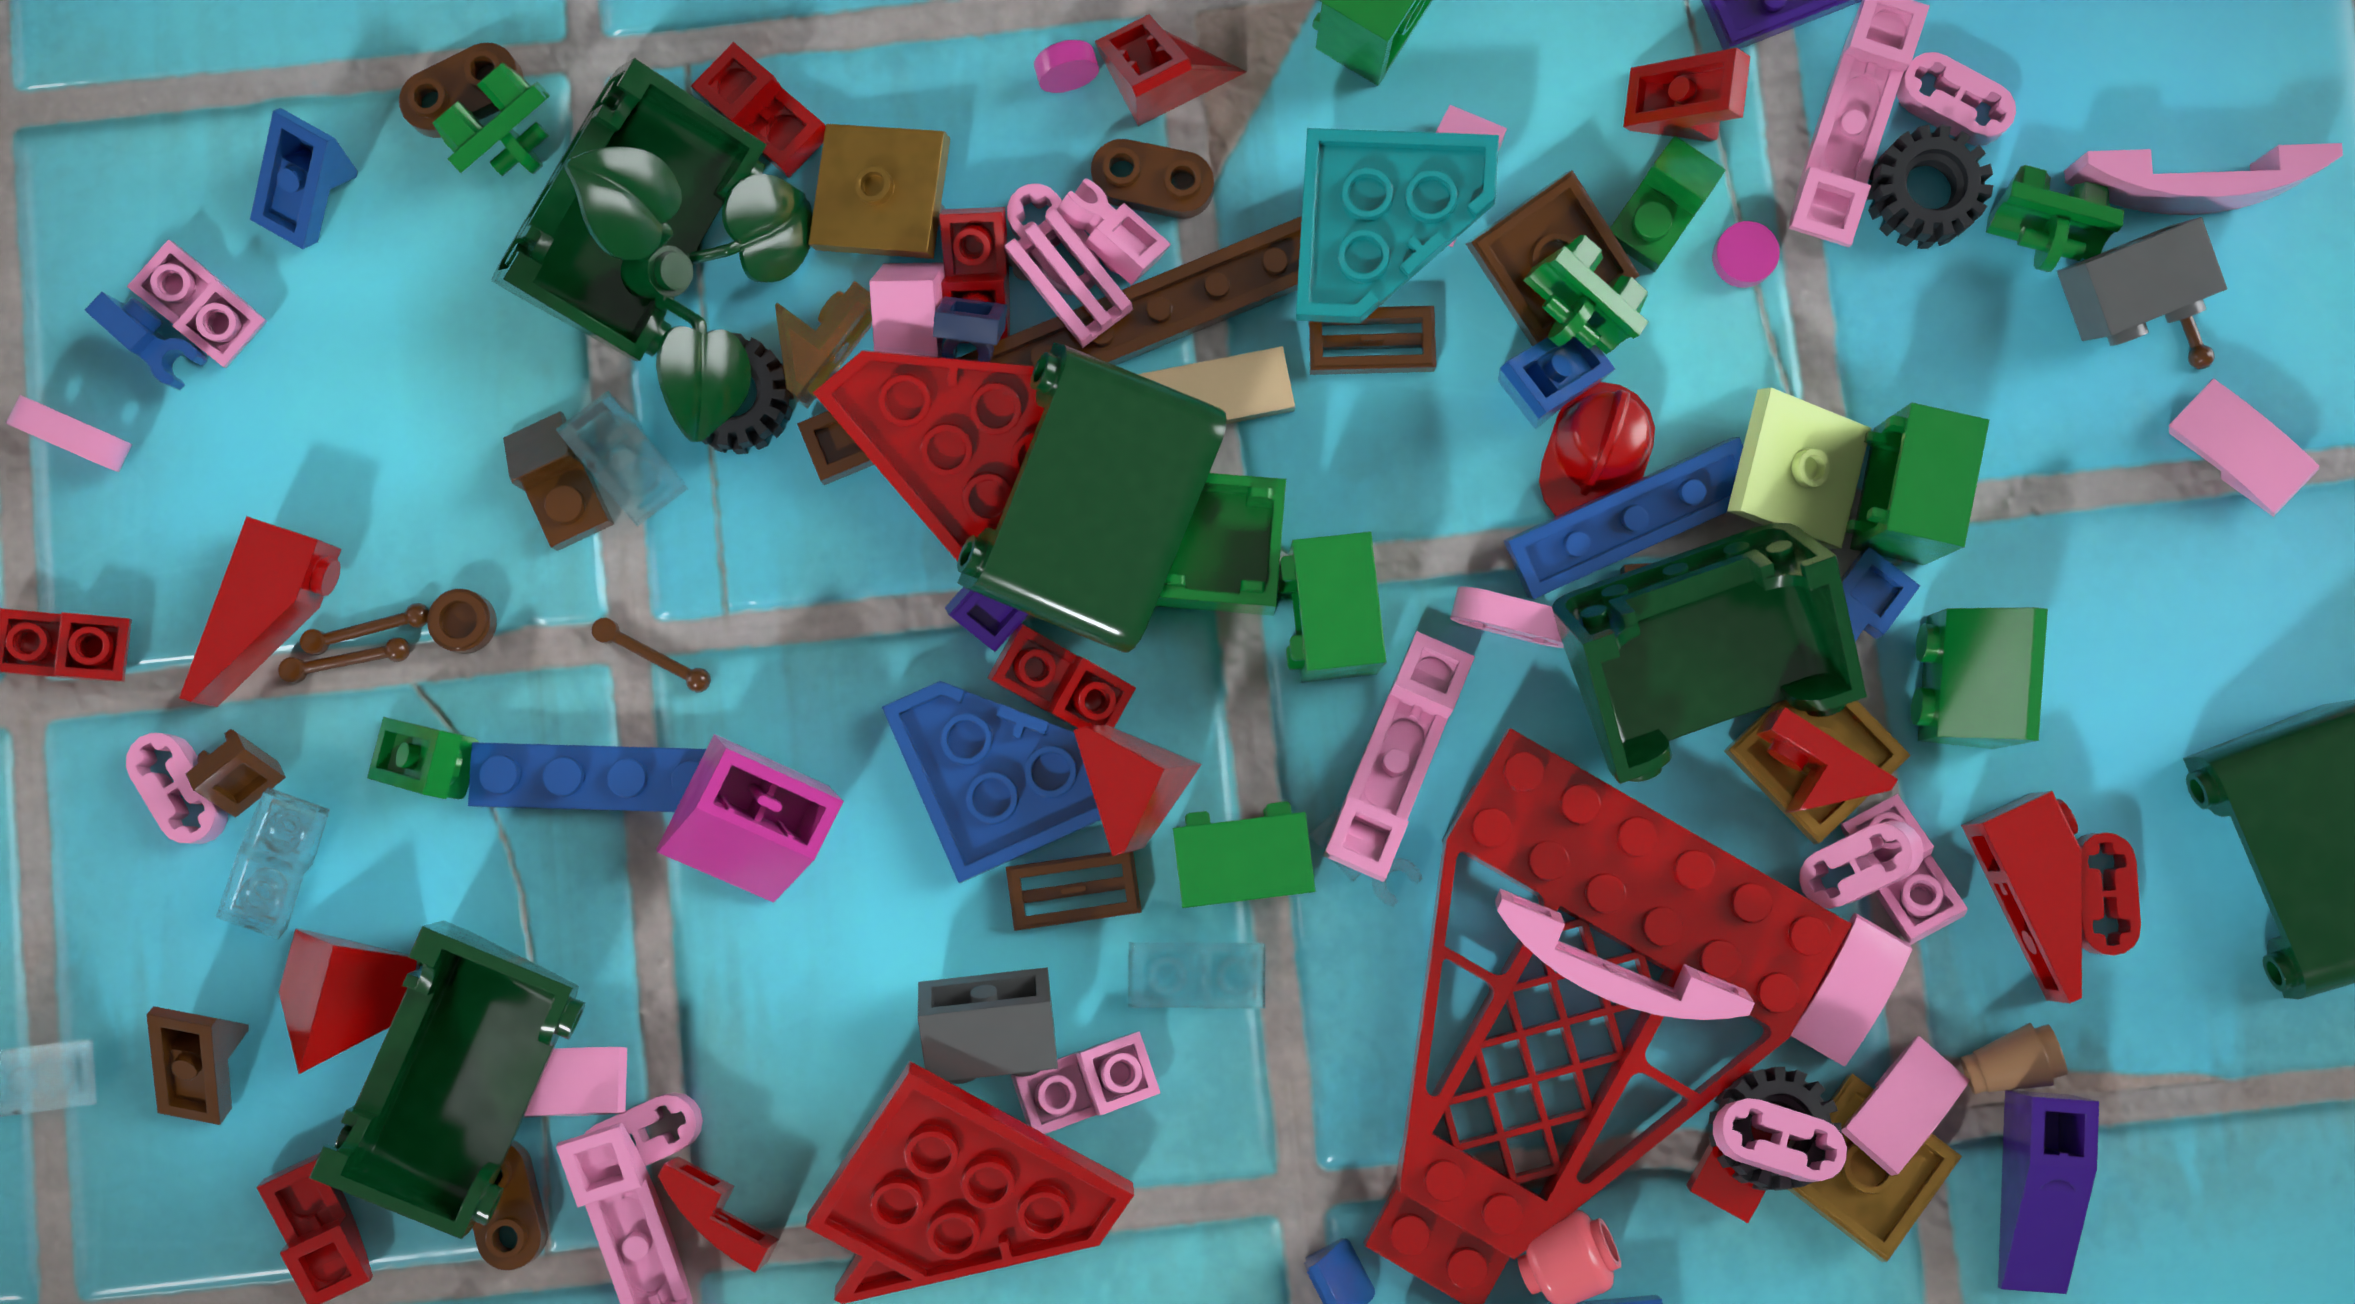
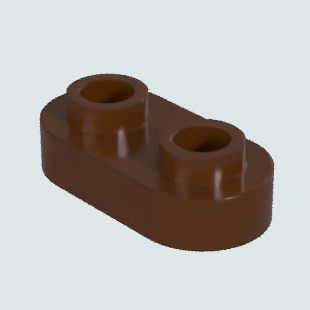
[399,43,523,138]
[1091,139,1214,219]
[473,1140,548,1270]

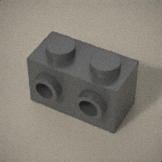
[2057,217,2227,346]
[918,967,1058,1084]

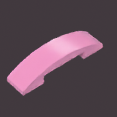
[1788,0,1930,248]
[2064,143,2343,215]
[1323,631,1475,882]
[1495,889,1755,1020]
[556,1122,693,1304]

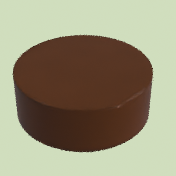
[427,589,497,654]

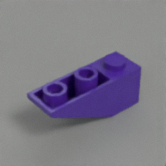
[1998,1090,2099,1294]

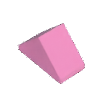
[869,262,945,357]

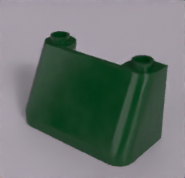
[491,58,767,361]
[957,342,1227,653]
[1552,523,1867,784]
[2183,699,2355,999]
[309,920,585,1239]

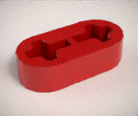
[2077,832,2141,956]

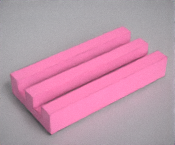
[1005,208,1133,347]

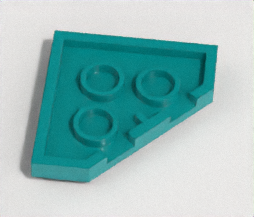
[1296,128,1499,323]

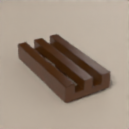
[1308,306,1436,375]
[1006,851,1142,931]

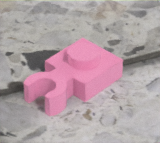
[1056,178,1171,285]

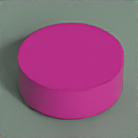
[1034,40,1099,93]
[1712,221,1780,288]

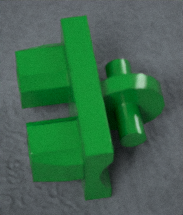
[433,62,550,176]
[1986,165,2124,272]
[1523,235,1649,354]

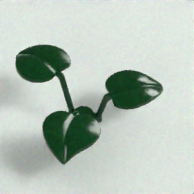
[563,147,813,442]

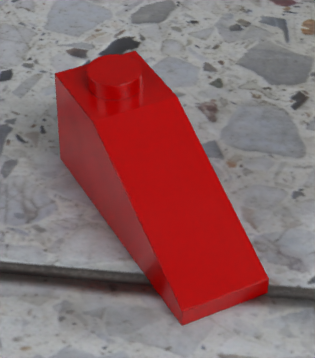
[179,516,341,707]
[1961,791,2082,1004]

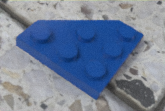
[882,681,1101,883]

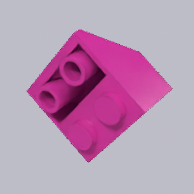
[656,734,844,903]

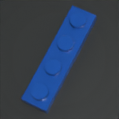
[1503,437,1743,599]
[468,742,706,813]

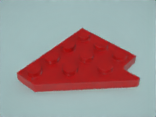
[812,350,1044,562]
[805,1061,1134,1304]

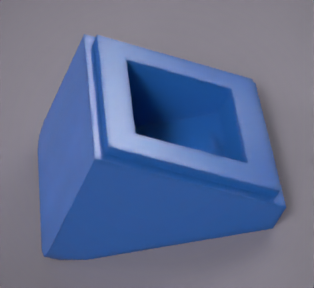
[1304,1238,1375,1304]

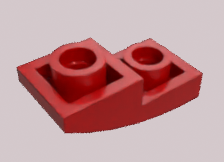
[939,207,1010,343]
[0,608,132,682]
[987,624,1136,729]

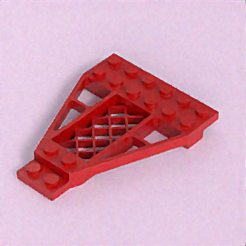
[1363,728,1852,1304]

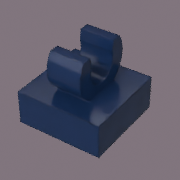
[933,296,1007,362]

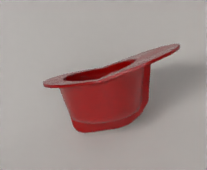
[1539,382,1655,517]

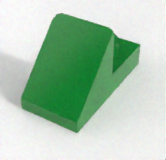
[1610,135,1726,272]
[367,717,478,800]

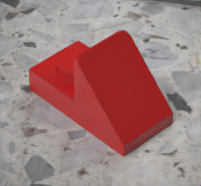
[1623,48,1751,141]
[1756,707,1898,813]

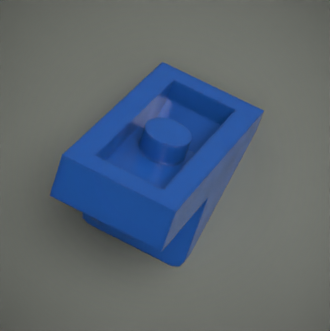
[250,108,358,249]
[1498,337,1615,429]

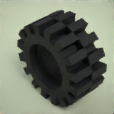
[1867,125,1994,249]
[702,333,794,454]
[1708,1067,1842,1191]

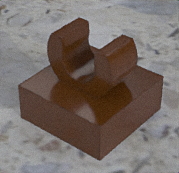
[186,729,286,818]

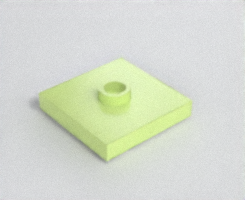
[1727,388,1871,549]

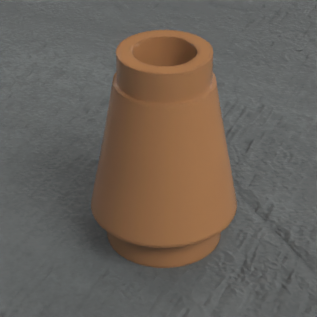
[1960,1023,2068,1095]

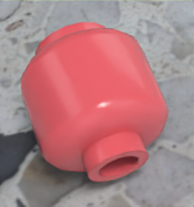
[1517,1210,1621,1304]

